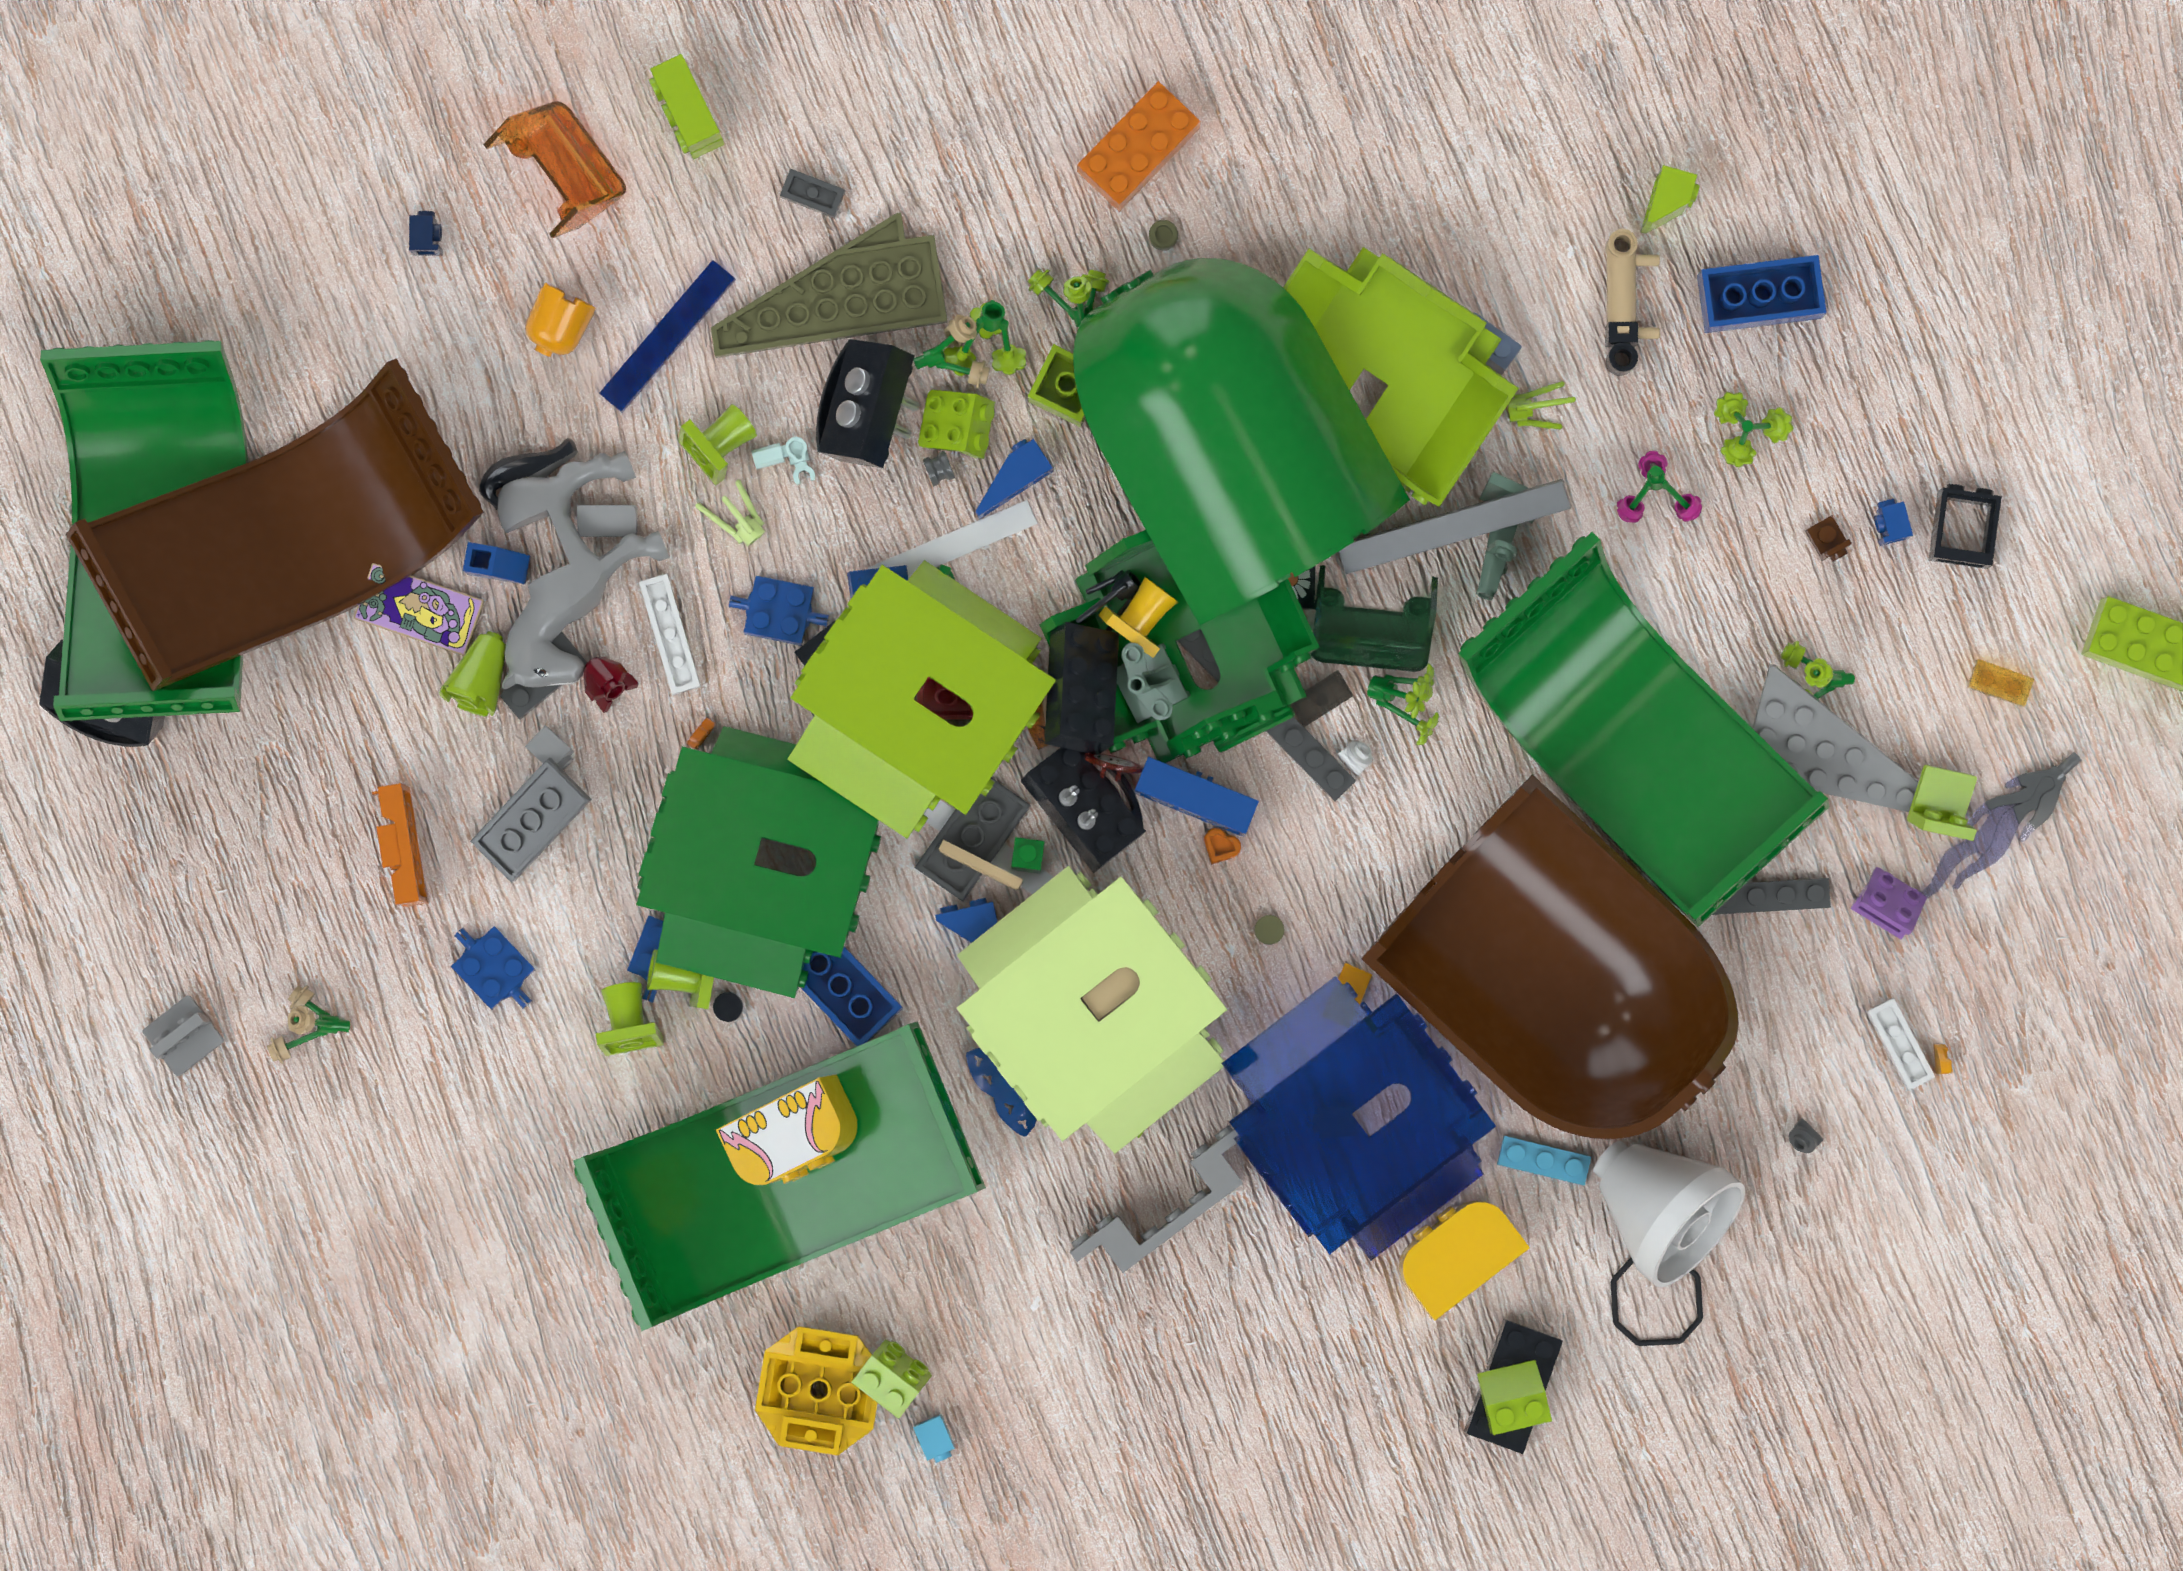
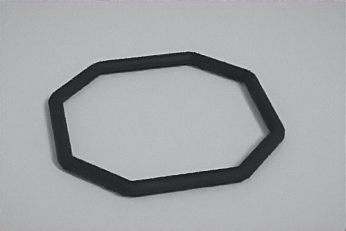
[1610,1257,1703,1346]

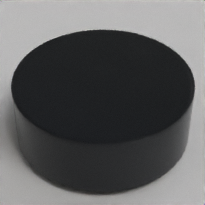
[713,992,743,1022]

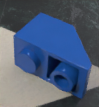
[463,542,531,585]
[935,898,998,943]

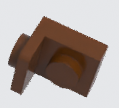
[1805,515,1852,562]

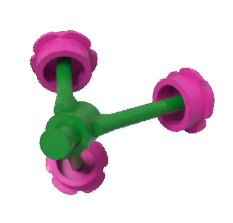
[1616,451,1702,523]

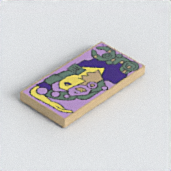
[353,563,485,656]

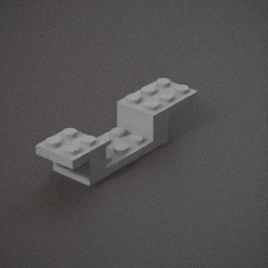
[1070,1107,1269,1273]

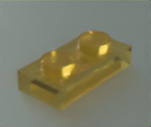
[1967,659,2034,707]

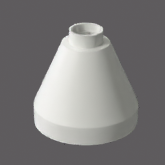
[1594,1141,1745,1287]

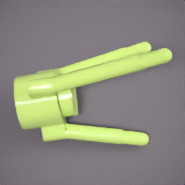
[695,480,766,546]

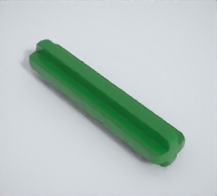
[1213,705,1295,753]

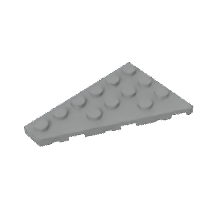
[1753,663,1919,812]

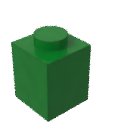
[1011,837,1045,874]

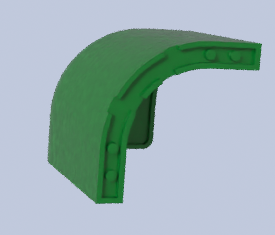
[1073,258,1410,625]

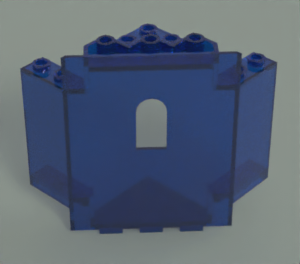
[1221,976,1496,1261]

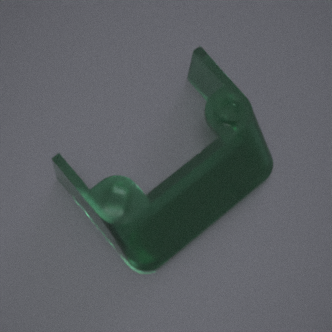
[1310,565,1438,672]

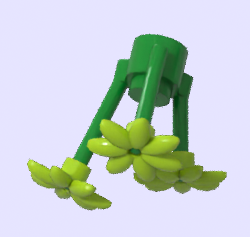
[1367,663,1439,745]

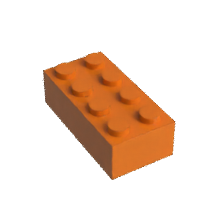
[1077,81,1201,212]

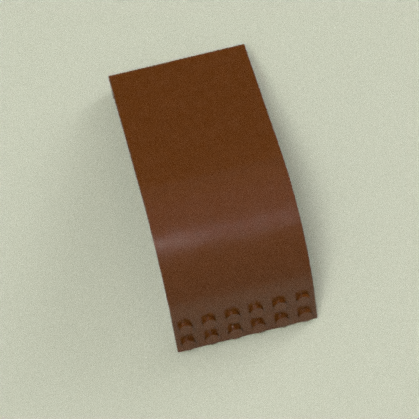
[66,358,484,691]

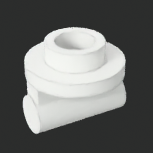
[1338,741,1372,776]

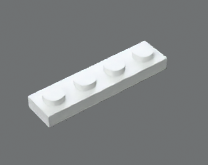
[639,573,701,695]

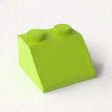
[1640,165,1700,234]
[1476,1360,1552,1435]

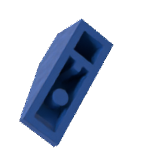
[976,439,1053,520]

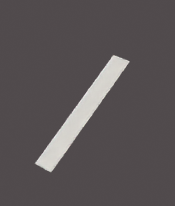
[868,500,1037,579]
[924,800,1053,894]

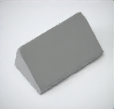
[577,505,638,537]

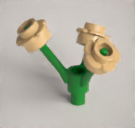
[913,314,990,389]
[267,985,350,1064]

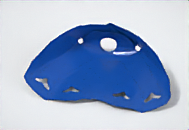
[966,1048,1037,1137]

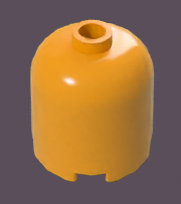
[525,283,596,357]

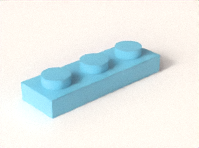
[1497,1136,1591,1186]

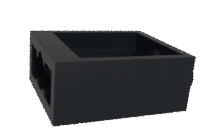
[1928,484,2002,569]

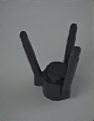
[1076,570,1141,631]

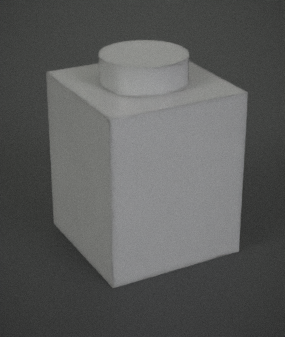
[525,725,574,770]

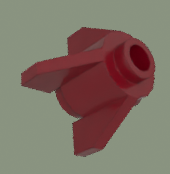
[583,657,639,713]

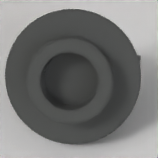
[1789,1118,1824,1153]

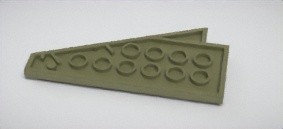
[711,212,948,358]

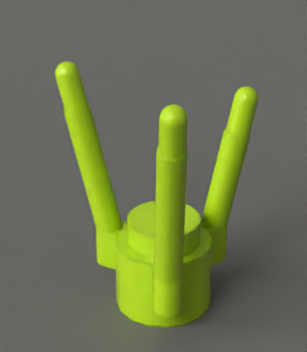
[1508,381,1576,430]

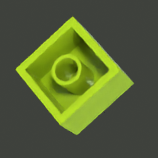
[1027,344,1085,428]

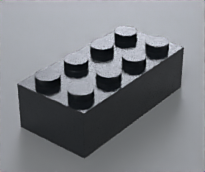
[1044,622,1119,755]
[1464,1319,1563,1454]

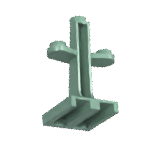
[1476,472,1535,601]
[1117,643,1191,723]

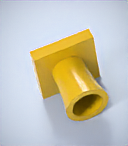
[1099,577,1178,658]

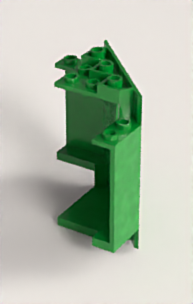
[1039,530,1319,763]
[636,726,882,998]

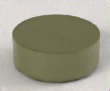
[1149,220,1178,251]
[1254,915,1284,945]

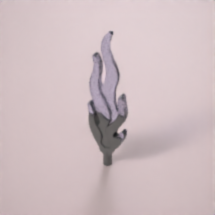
[1920,752,2082,898]

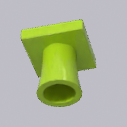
[678,404,757,486]
[647,949,714,1009]
[596,982,664,1056]

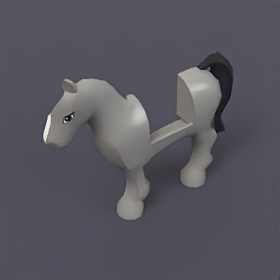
[479,438,670,689]

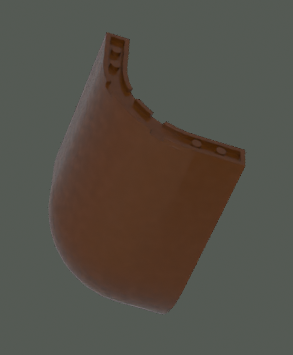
[1361,774,1739,1139]

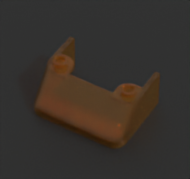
[483,101,626,238]

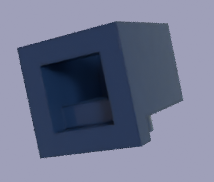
[409,211,443,256]

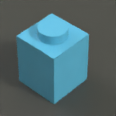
[913,1414,956,1463]

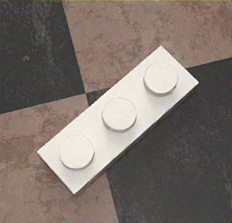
[1866,998,1935,1091]

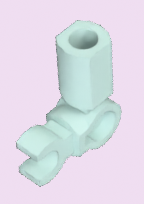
[751,437,815,485]

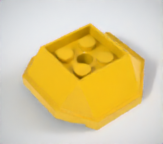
[755,1326,878,1456]

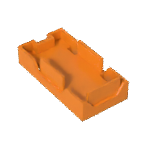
[372,783,428,907]

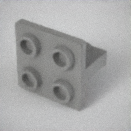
[142,995,224,1076]

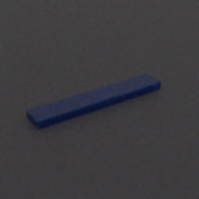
[599,260,736,413]

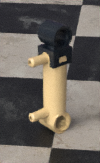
[1605,229,1660,376]

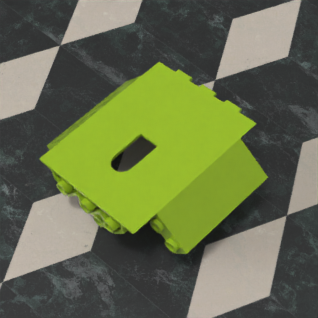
[1283,247,1519,507]
[787,560,1056,839]

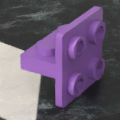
[1850,867,1927,939]

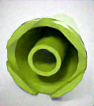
[439,631,506,717]

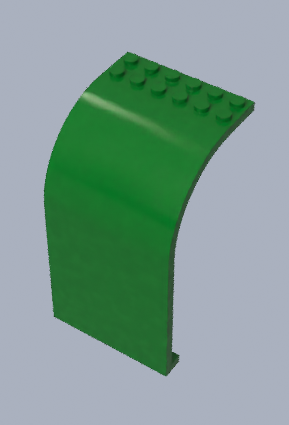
[40,340,248,721]
[1458,532,1830,927]
[573,1021,986,1331]

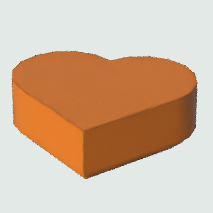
[686,717,716,750]
[1204,828,1241,865]

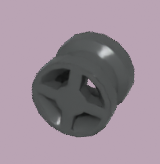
[923,451,955,487]

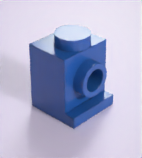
[1874,499,1913,546]

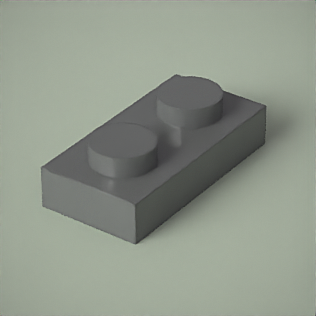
[780,168,846,219]

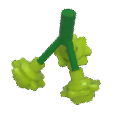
[1714,392,1794,468]

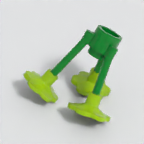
[943,300,1026,376]

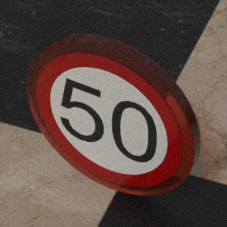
[1084,753,1143,782]

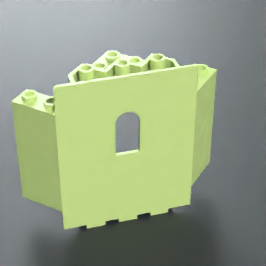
[957,866,1228,1154]

